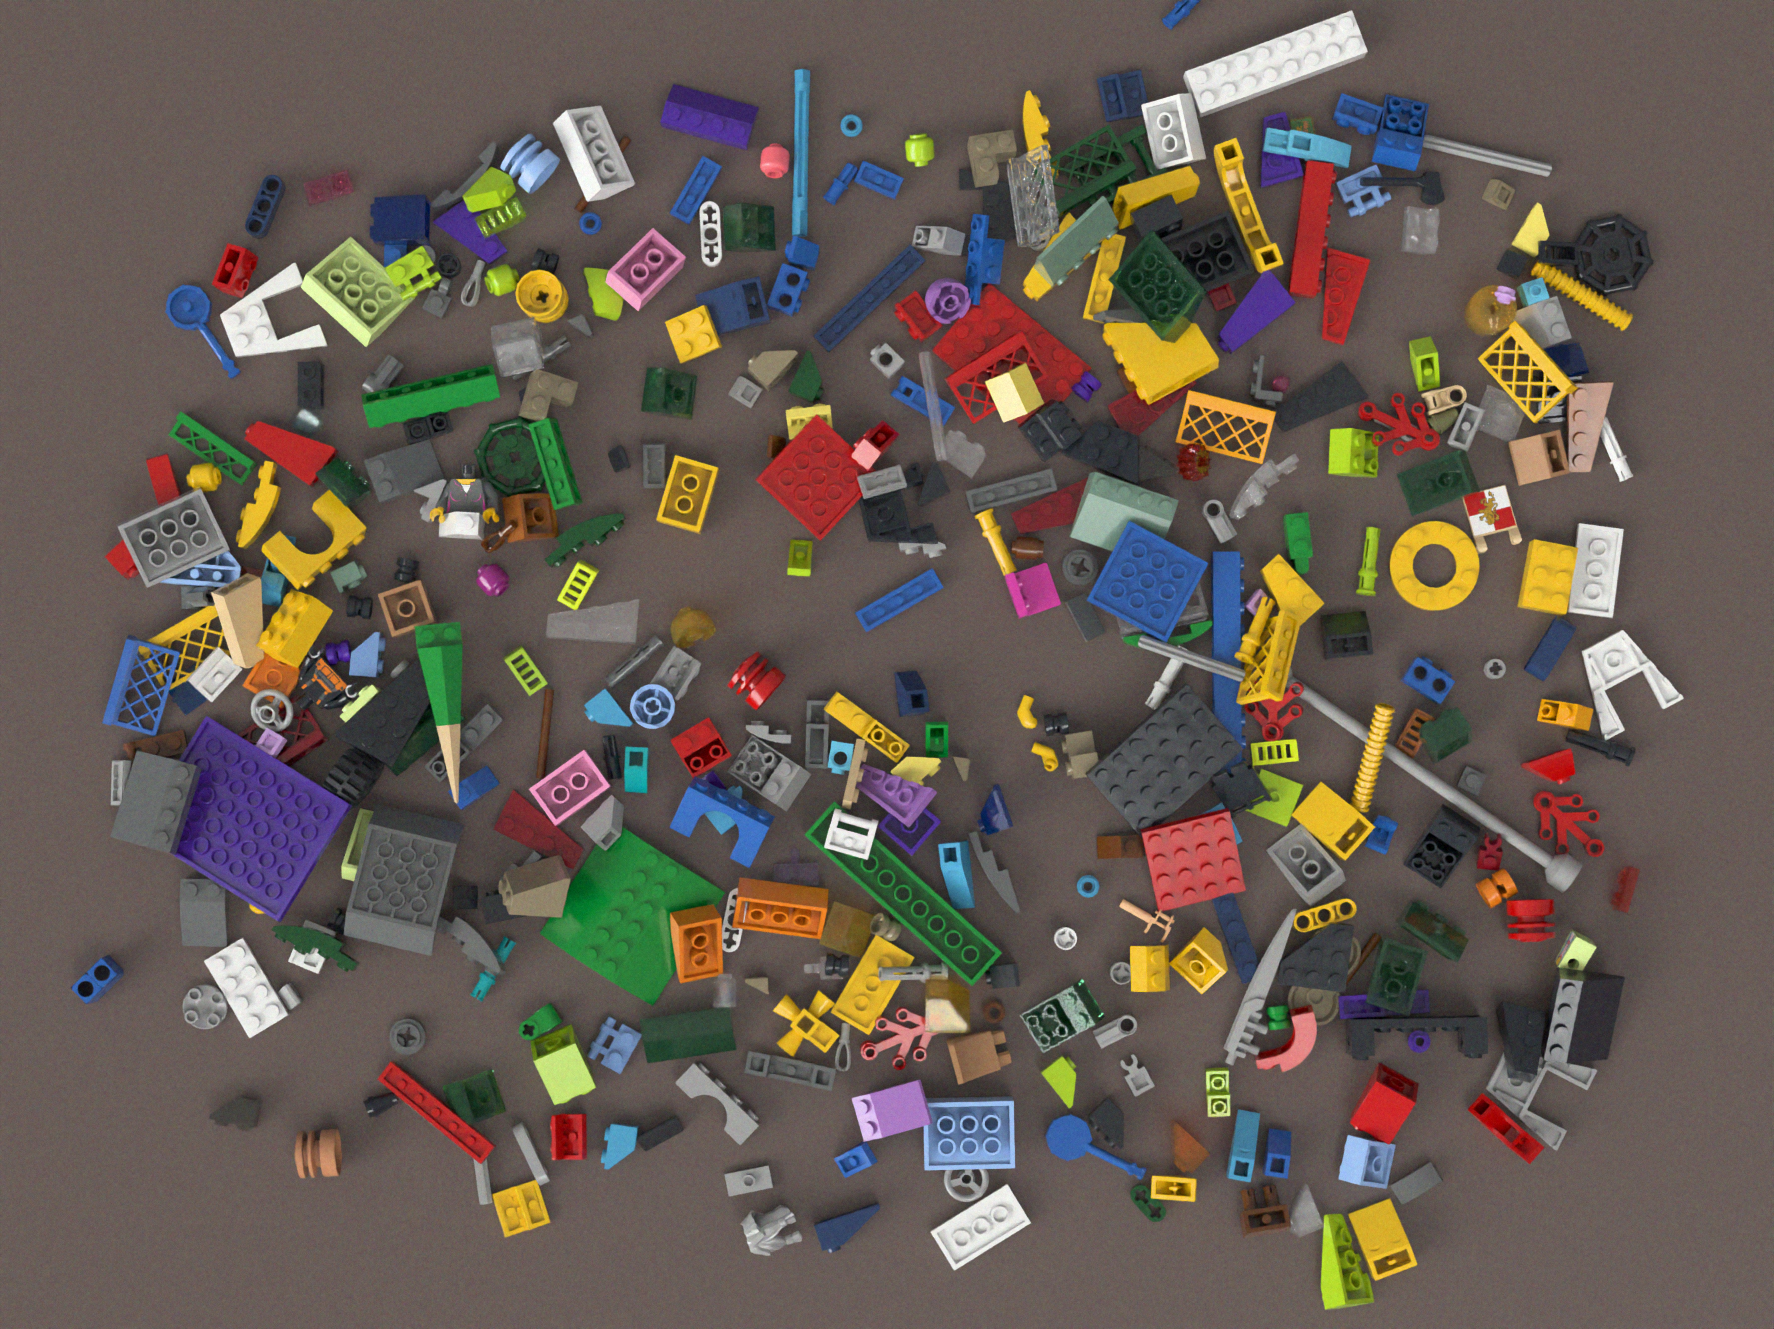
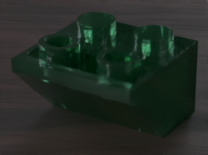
[723,202,776,253]

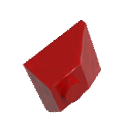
[1520,748,1576,784]

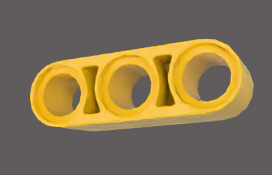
[1292,898,1357,932]

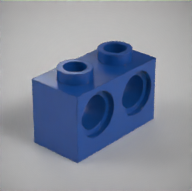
[767,263,810,317]
[1400,656,1455,705]

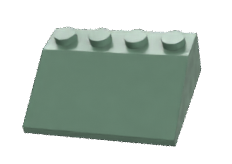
[1034,196,1119,287]
[1069,472,1179,551]

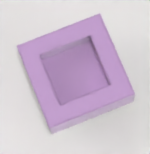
[1244,589,1274,617]
[255,728,287,758]

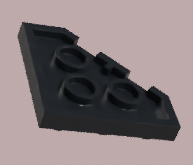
[1277,922,1354,993]

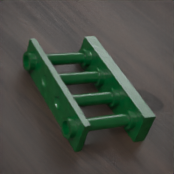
[1063,124,1167,211]

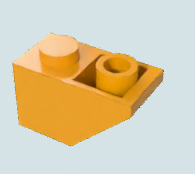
[1537,699,1593,731]

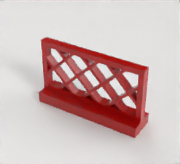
[944,331,1049,424]

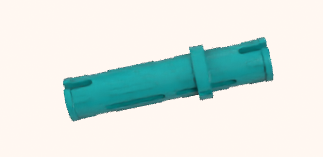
[470,936,516,1002]

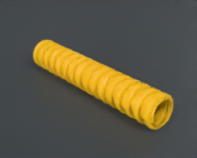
[1531,260,1633,331]
[1350,703,1395,813]

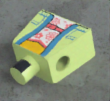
[1554,929,1596,978]

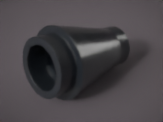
[363,1092,398,1118]

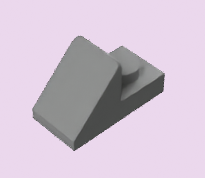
[414,479,448,524]

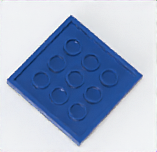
[1086,521,1208,643]

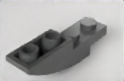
[424,703,505,782]
[436,915,507,976]

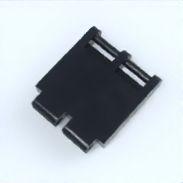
[1212,760,1272,819]

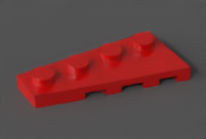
[1322,248,1371,346]

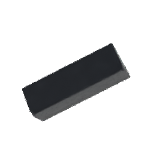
[636,1115,684,1151]

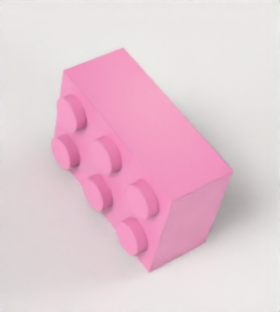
[605,228,686,311]
[529,750,612,826]

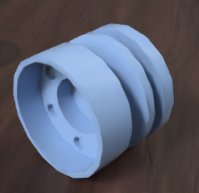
[500,133,560,194]

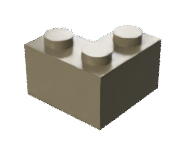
[967,130,1017,188]
[519,369,579,421]
[1061,730,1098,779]

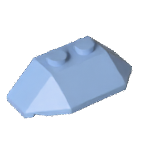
[160,551,241,588]

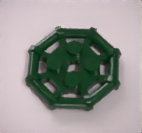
[474,416,545,497]

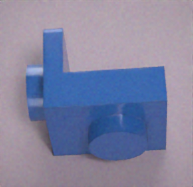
[1365,815,1398,854]

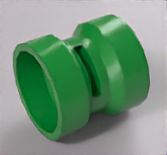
[1266,1005,1291,1030]

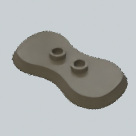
[1288,928,1361,1025]

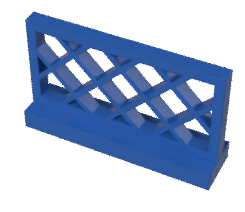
[102,635,181,736]

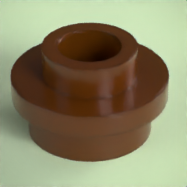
[983,1001,1005,1023]

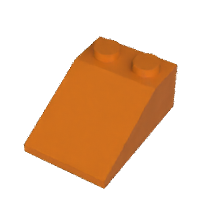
[670,904,723,984]

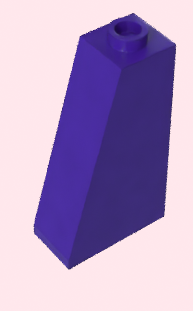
[1217,270,1296,355]

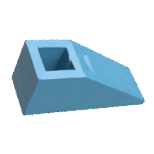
[261,534,297,607]
[938,840,975,909]
[1226,1109,1260,1182]

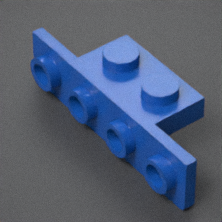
[965,214,1005,305]

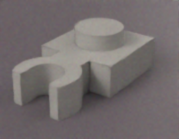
[1120,1054,1155,1097]

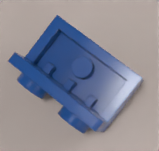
[1332,93,1383,135]

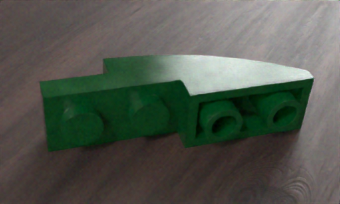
[544,513,626,568]
[271,925,360,972]

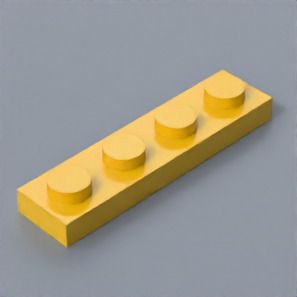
[1083,234,1126,324]

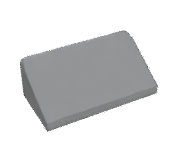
[1447,402,1486,451]

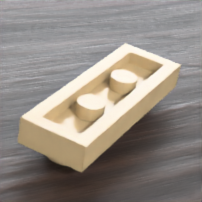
[842,739,868,810]

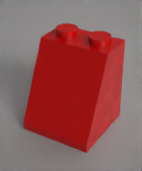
[1350,1062,1419,1145]

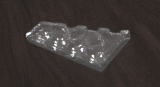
[546,599,640,644]

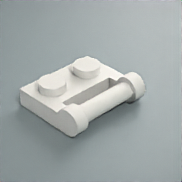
[824,808,878,860]

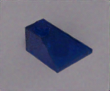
[977,784,1014,836]

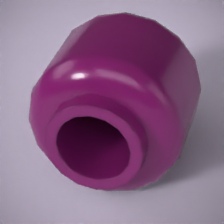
[476,564,510,597]

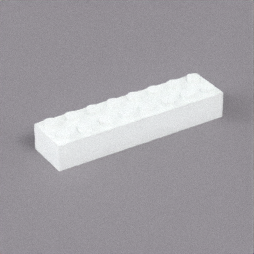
[1183,10,1368,118]

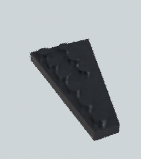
[333,659,430,768]

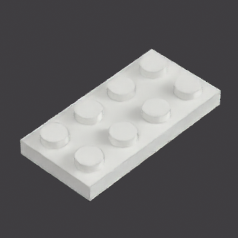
[1567,523,1624,618]
[204,938,290,1038]
[930,1184,1031,1271]

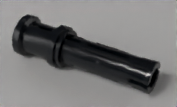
[1565,728,1636,767]

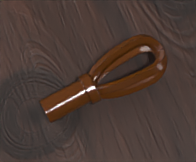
[481,520,517,553]

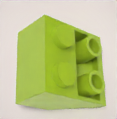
[1328,428,1379,478]

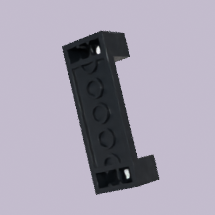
[1345,1015,1488,1060]

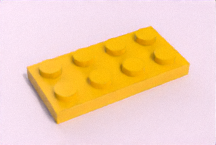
[831,935,915,1035]

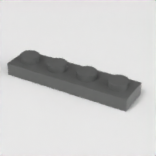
[965,468,1057,514]

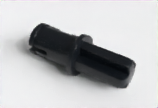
[602,735,622,780]

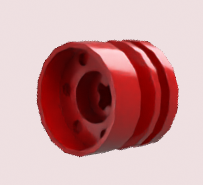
[727,651,786,711]
[1506,899,1556,942]

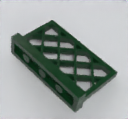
[1032,125,1137,217]

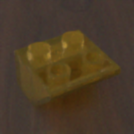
[819,901,875,958]

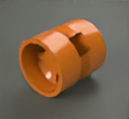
[1476,868,1518,909]

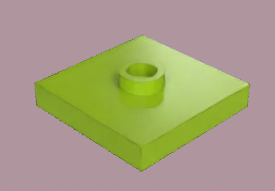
[1245,769,1303,827]

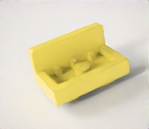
[786,404,833,440]

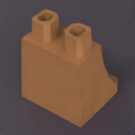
[946,1030,1012,1085]

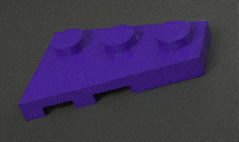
[1260,112,1304,189]
[433,200,508,265]

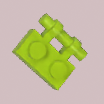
[384,245,442,301]

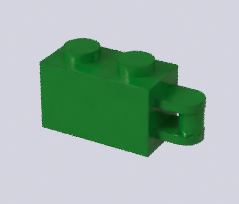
[1283,512,1313,575]

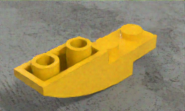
[1022,90,1060,181]
[236,461,281,549]
[823,691,910,763]

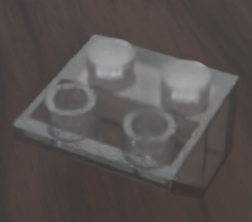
[491,317,544,378]

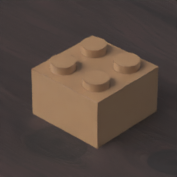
[378,580,438,638]

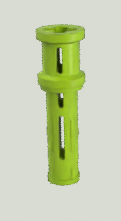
[1356,527,1381,596]

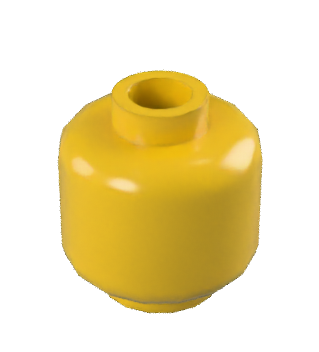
[187,463,222,493]

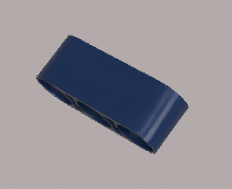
[245,175,286,239]
[1524,615,1577,682]

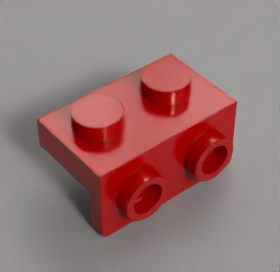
[894,291,943,343]
[550,1113,587,1160]

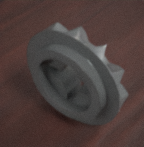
[1062,550,1098,585]
[389,1019,425,1055]

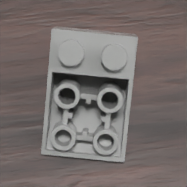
[727,735,811,812]

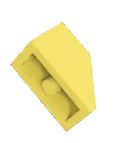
[1512,203,1549,258]

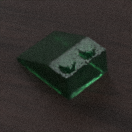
[1397,450,1480,516]
[1365,938,1428,1016]

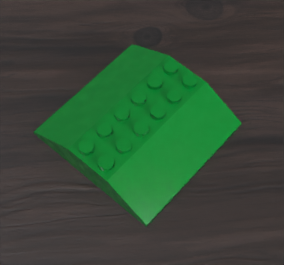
[540,826,725,1006]

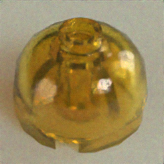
[670,607,716,648]

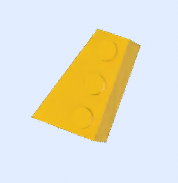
[1260,554,1325,626]

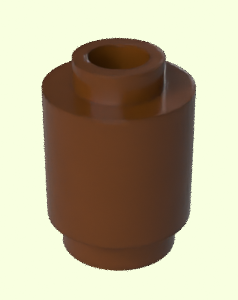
[1011,536,1044,560]

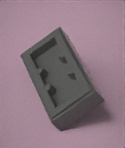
[643,444,666,489]

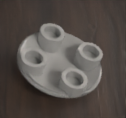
[183,984,228,1029]

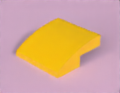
[492,1180,551,1237]

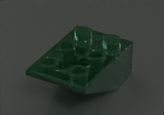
[1020,978,1105,1053]

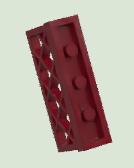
[237,694,329,767]

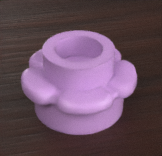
[1494,286,1516,304]

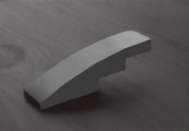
[968,831,1020,913]

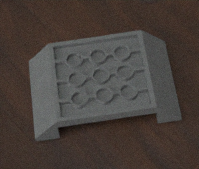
[343,804,465,956]

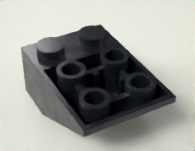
[1403,804,1480,888]

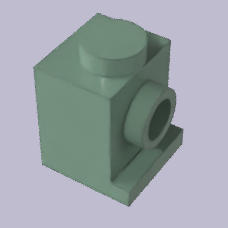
[330,561,368,594]

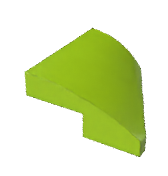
[583,268,624,321]

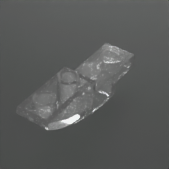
[1228,453,1300,521]

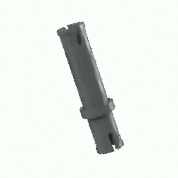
[508,334,572,382]
[605,634,664,689]

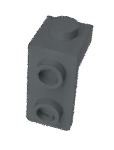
[1250,354,1283,407]

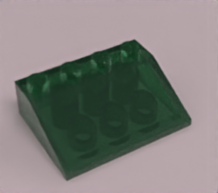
[1109,230,1207,343]

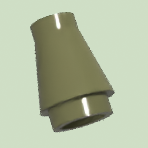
[1426,408,1459,435]

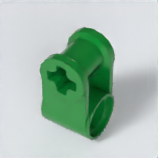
[519,1003,563,1040]

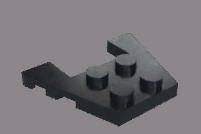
[959,169,1027,257]
[859,463,938,544]

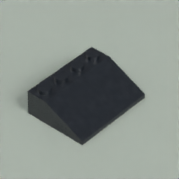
[1144,211,1255,307]
[1541,967,1625,1063]

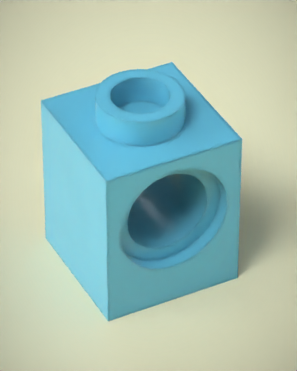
[1517,277,1549,308]
[828,741,854,775]

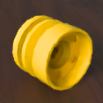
[516,270,569,323]

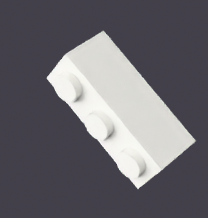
[1141,93,1206,170]

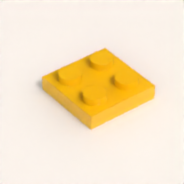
[665,305,722,363]

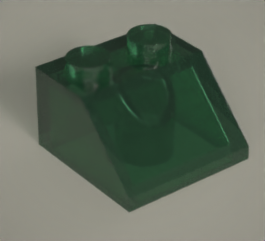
[641,367,698,420]
[315,458,372,510]
[1419,707,1472,765]

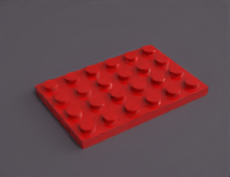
[932,283,1091,425]

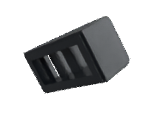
[1538,241,1579,267]

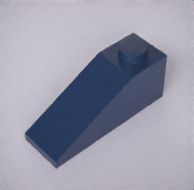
[814,1202,880,1253]

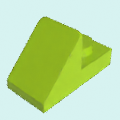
[787,539,813,576]

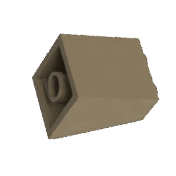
[498,855,571,918]

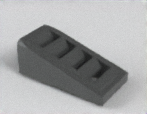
[1093,307,1144,323]

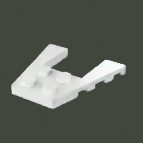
[220,263,328,357]
[1582,630,1684,741]

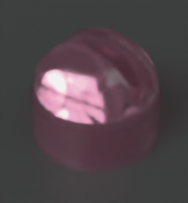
[1272,376,1290,395]

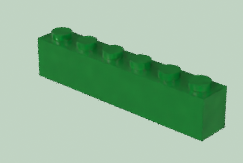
[361,364,500,428]

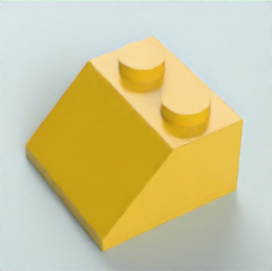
[1130,945,1170,992]

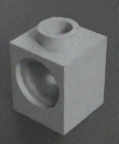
[870,343,905,380]

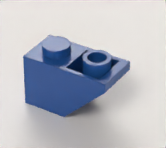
[785,236,820,271]
[1262,1128,1291,1179]

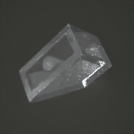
[713,974,738,1008]
[1289,1183,1324,1237]

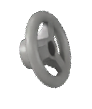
[250,689,293,732]
[944,1169,989,1202]

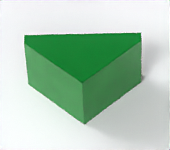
[925,722,948,758]

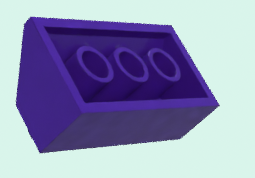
[660,84,759,150]

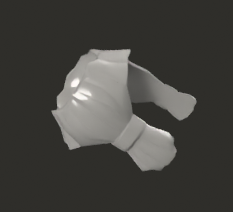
[740,1205,803,1256]

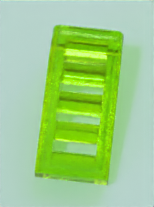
[475,197,527,238]

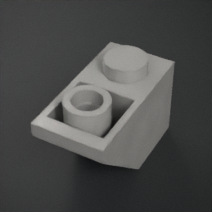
[912,226,965,255]
[581,795,624,851]

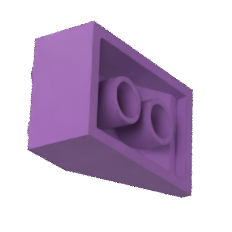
[852,1080,933,1142]

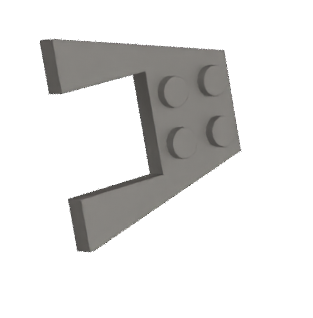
[1485,1053,1598,1151]

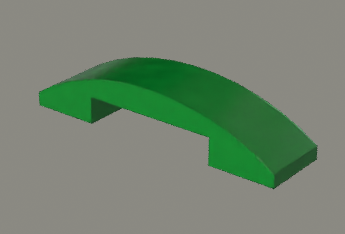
[1122,620,1213,649]

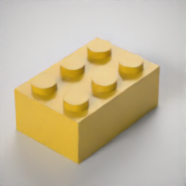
[656,455,720,534]
[1517,539,1578,615]
[256,589,333,668]

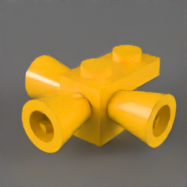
[773,990,839,1057]

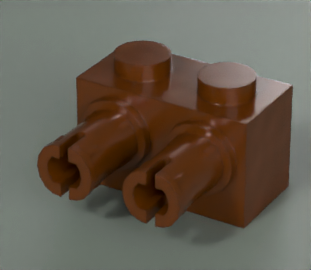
[1239,1185,1291,1238]

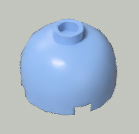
[630,684,675,729]

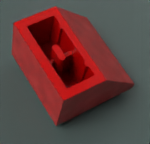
[670,717,732,778]

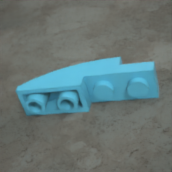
[1262,128,1352,168]

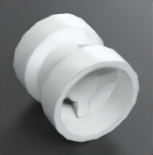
[1054,927,1077,950]

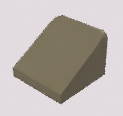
[1482,179,1515,210]
[953,757,970,781]
[745,976,769,994]

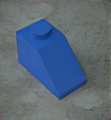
[448,766,500,810]

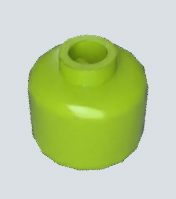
[905,133,935,166]
[484,264,519,296]

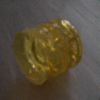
[1464,285,1517,337]

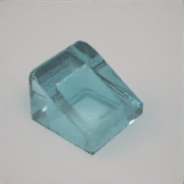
[291,408,323,439]

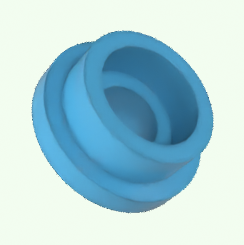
[840,114,863,137]
[1077,875,1099,898]

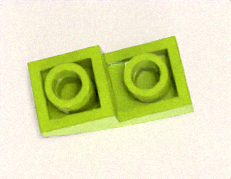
[1205,1067,1230,1117]

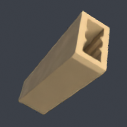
[211,573,264,668]

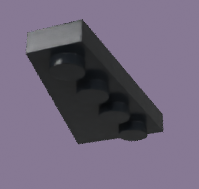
[1274,361,1369,433]

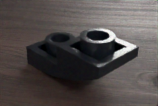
[402,412,453,445]

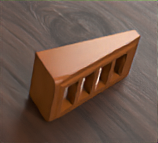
[1394,708,1436,758]

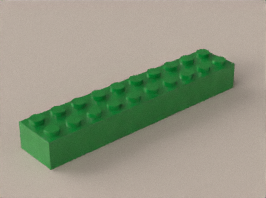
[805,801,1002,986]

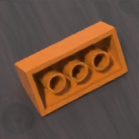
[732,877,829,939]

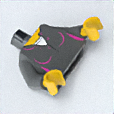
[430,464,499,524]

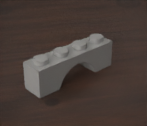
[675,1062,760,1145]

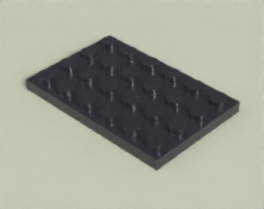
[1085,683,1243,838]

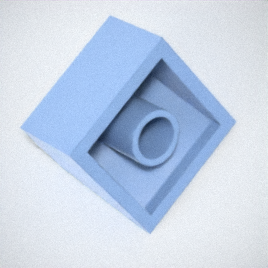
[1339,1135,1396,1189]

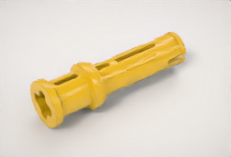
[974,508,1017,576]
[1234,597,1276,664]

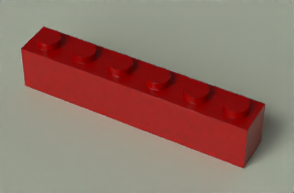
[1288,160,1337,299]

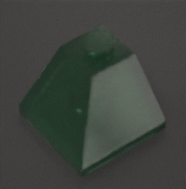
[442,1069,506,1125]

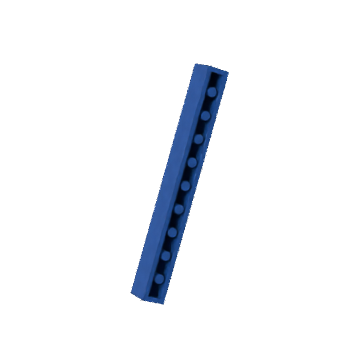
[1211,551,1246,774]

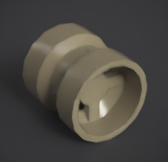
[870,913,901,941]

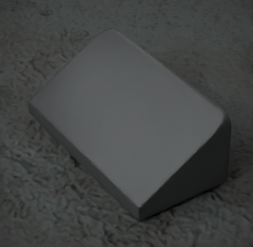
[1065,593,1105,643]

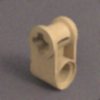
[1421,385,1467,416]

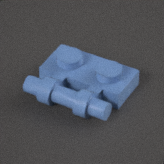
[1335,164,1391,218]
[587,1016,642,1074]

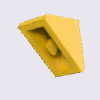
[1151,1175,1197,1202]

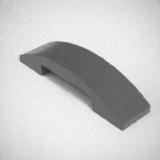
[431,141,499,211]
[744,1051,837,1091]

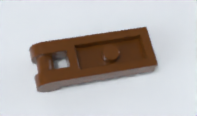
[122,730,188,766]

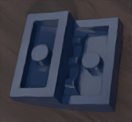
[1097,70,1148,122]

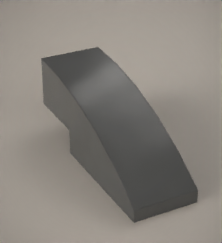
[805,697,830,769]

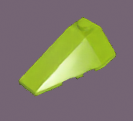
[1321,1214,1374,1310]

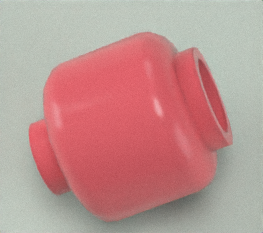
[760,143,790,178]

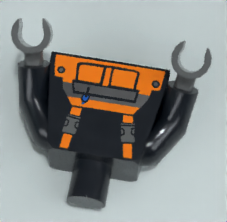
[295,642,361,711]

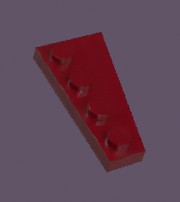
[1107,380,1196,436]
[1010,477,1088,534]
[493,789,584,869]

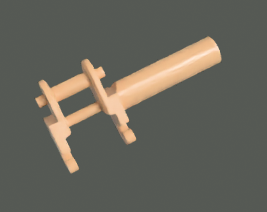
[1119,899,1175,943]

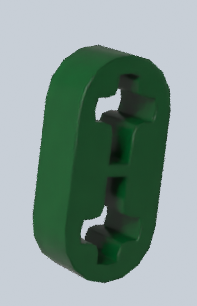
[1130,1184,1166,1222]

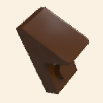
[1097,835,1143,859]

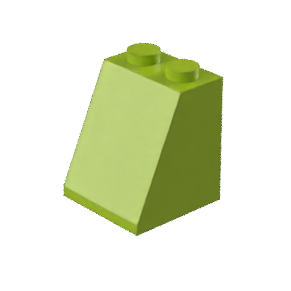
[530,1024,596,1105]

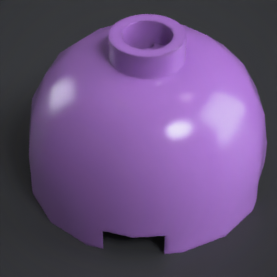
[925,277,971,324]

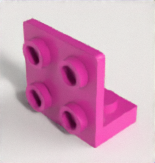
[1004,563,1061,619]

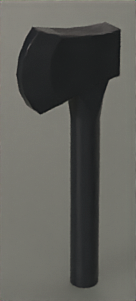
[1360,172,1445,205]

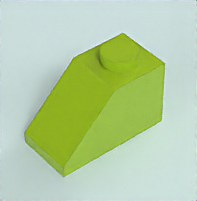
[463,167,516,212]
[1409,336,1440,392]
[1040,1055,1076,1108]

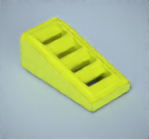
[557,559,599,611]
[1250,739,1299,766]

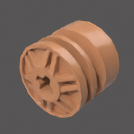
[295,1128,342,1178]

